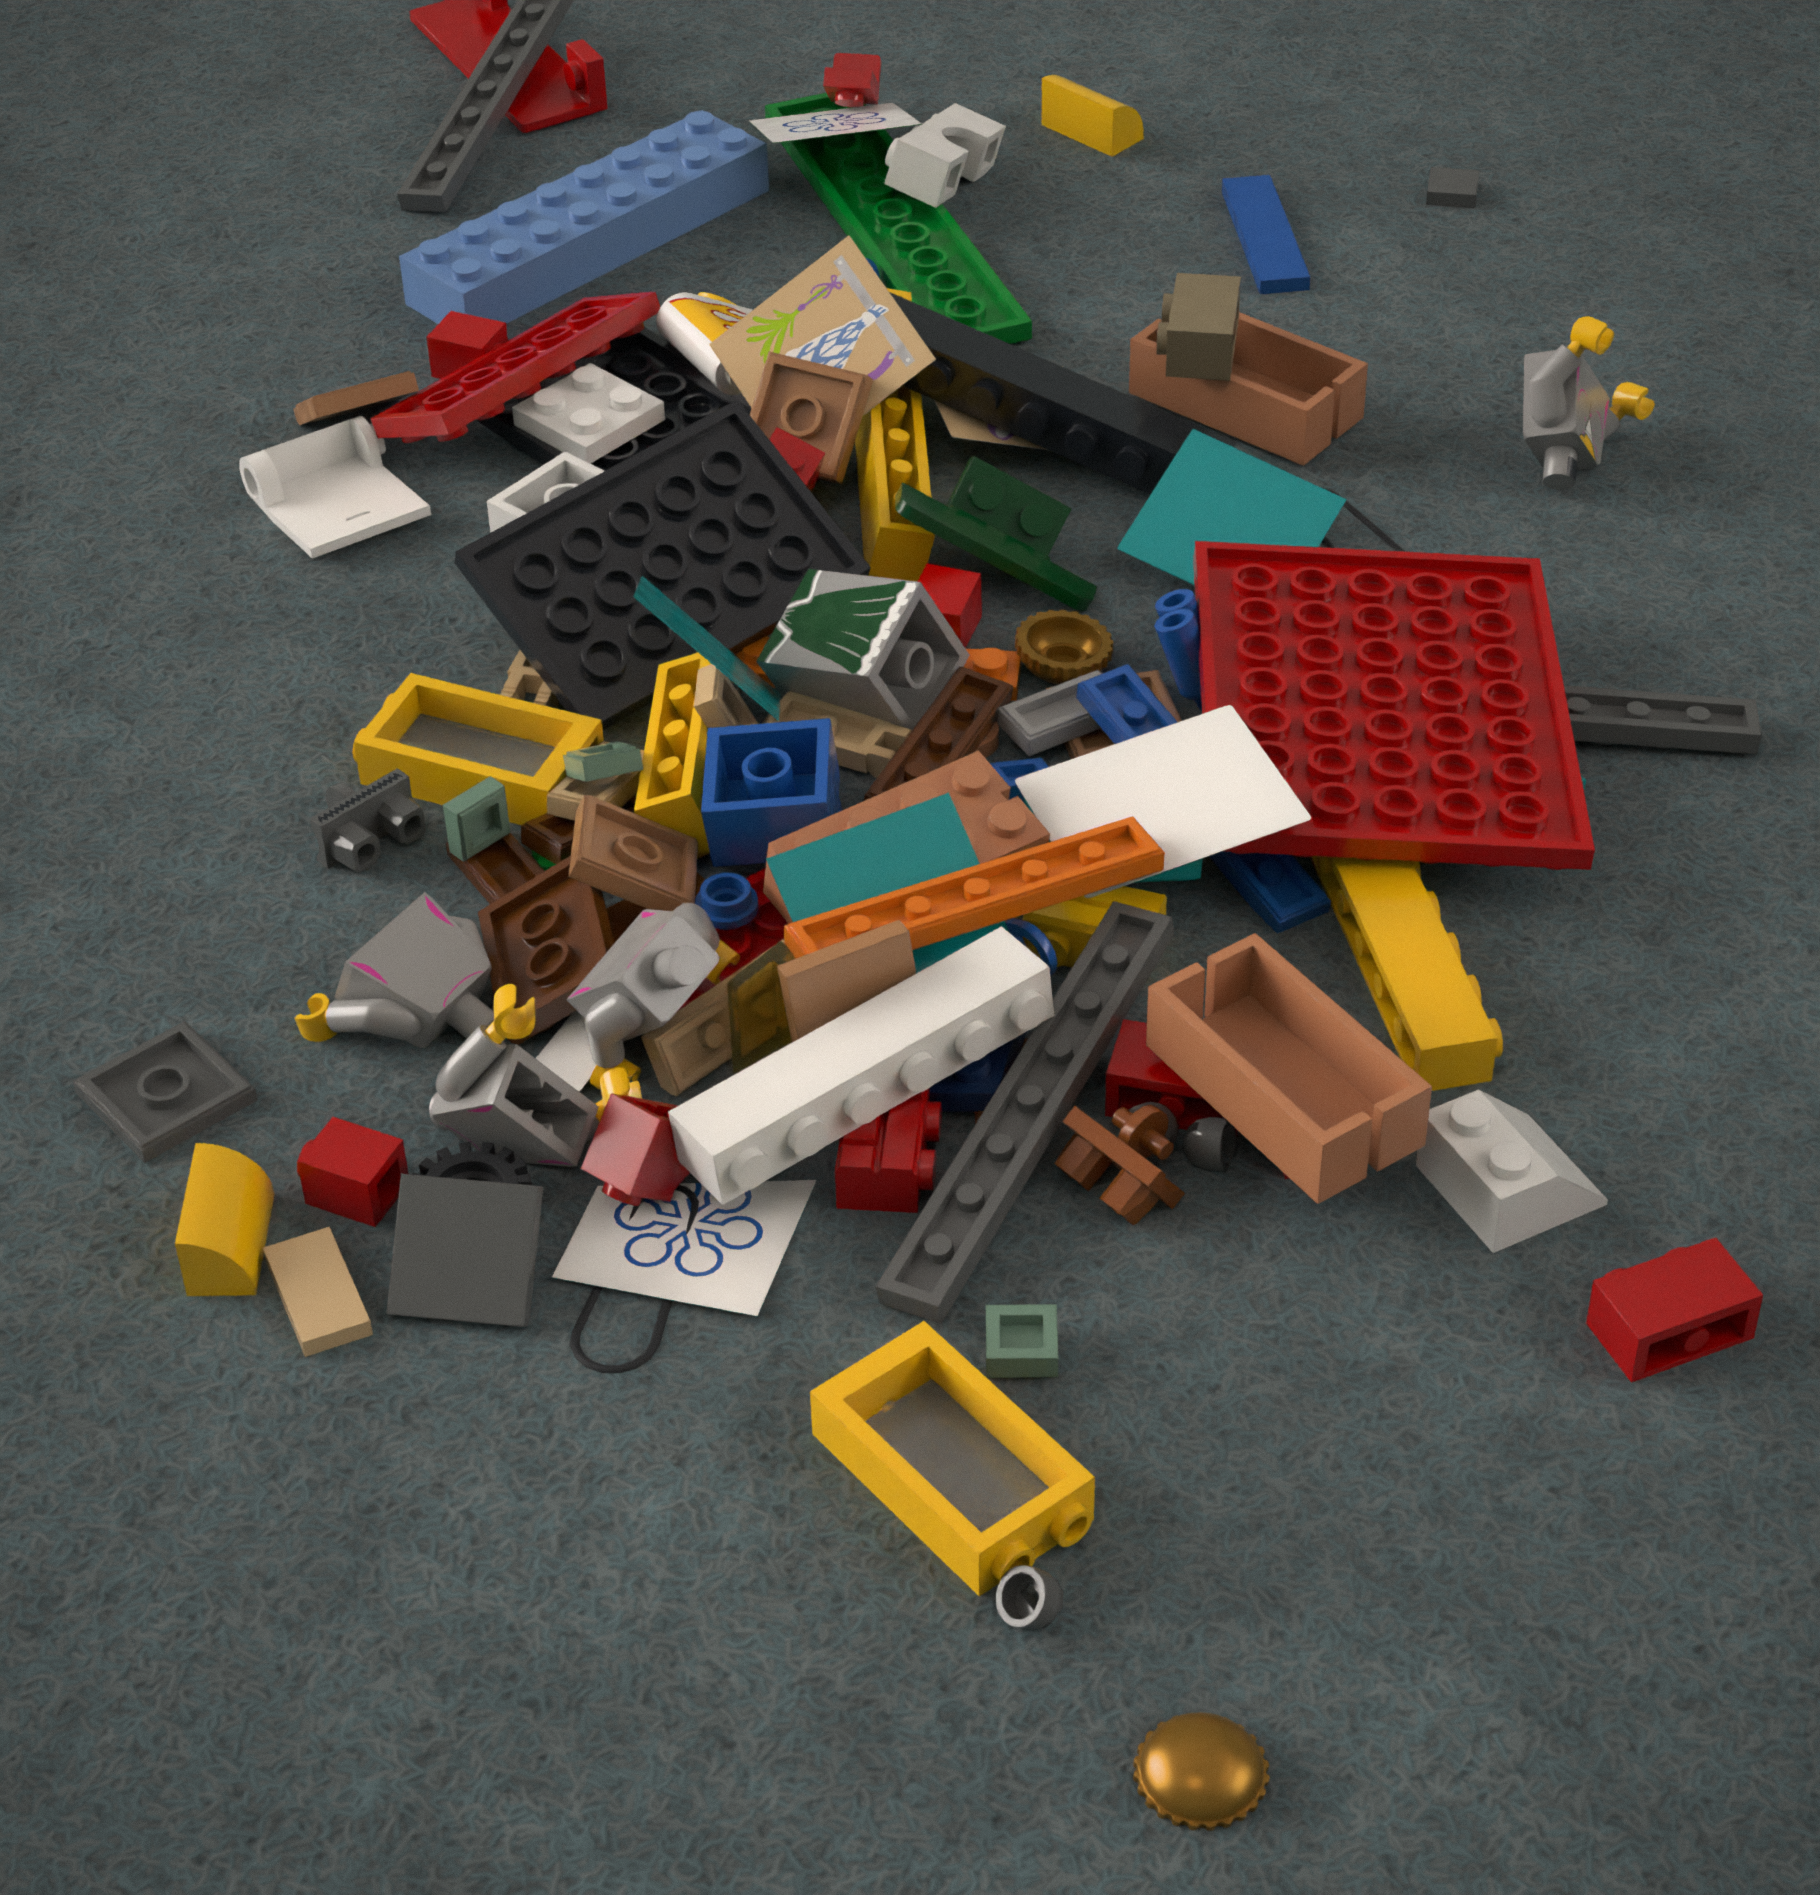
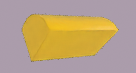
[1042,75,1144,157]
[175,1143,275,1296]

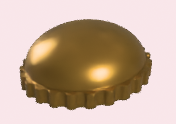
[1015,610,1114,685]
[1133,1712,1270,1831]

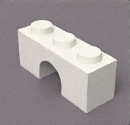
[884,103,1006,208]

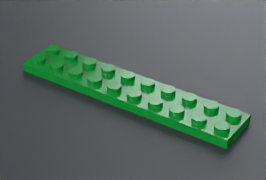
[765,93,1032,344]

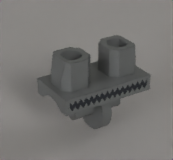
[310,768,426,873]

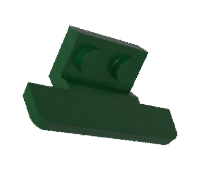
[895,456,1097,611]

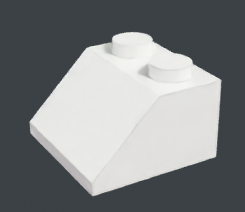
[1416,1090,1608,1253]

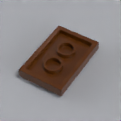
[478,856,614,1045]

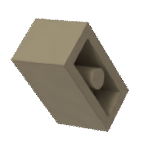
[1156,273,1241,381]

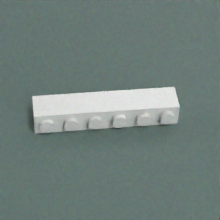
[668,926,1054,1205]

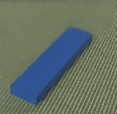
[1222,175,1310,294]

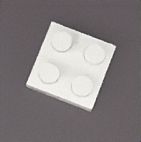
[512,363,665,464]

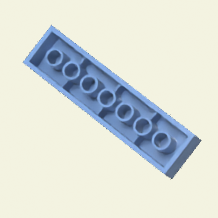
[399,110,769,324]

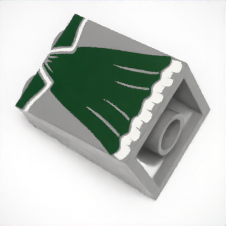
[756,569,970,730]

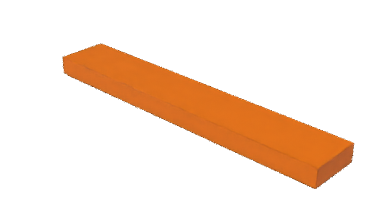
[784,816,1165,958]

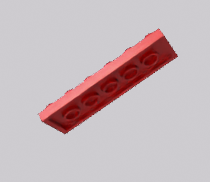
[370,292,660,443]

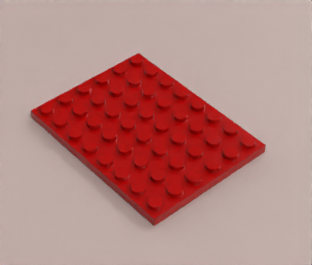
[1193,541,1595,870]

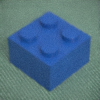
[701,718,840,867]

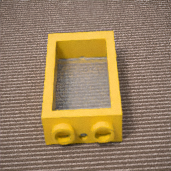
[352,673,604,825]
[810,1321,1095,1597]

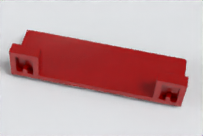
[409,0,608,133]

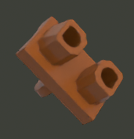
[1054,1105,1185,1225]

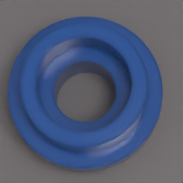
[695,873,759,930]

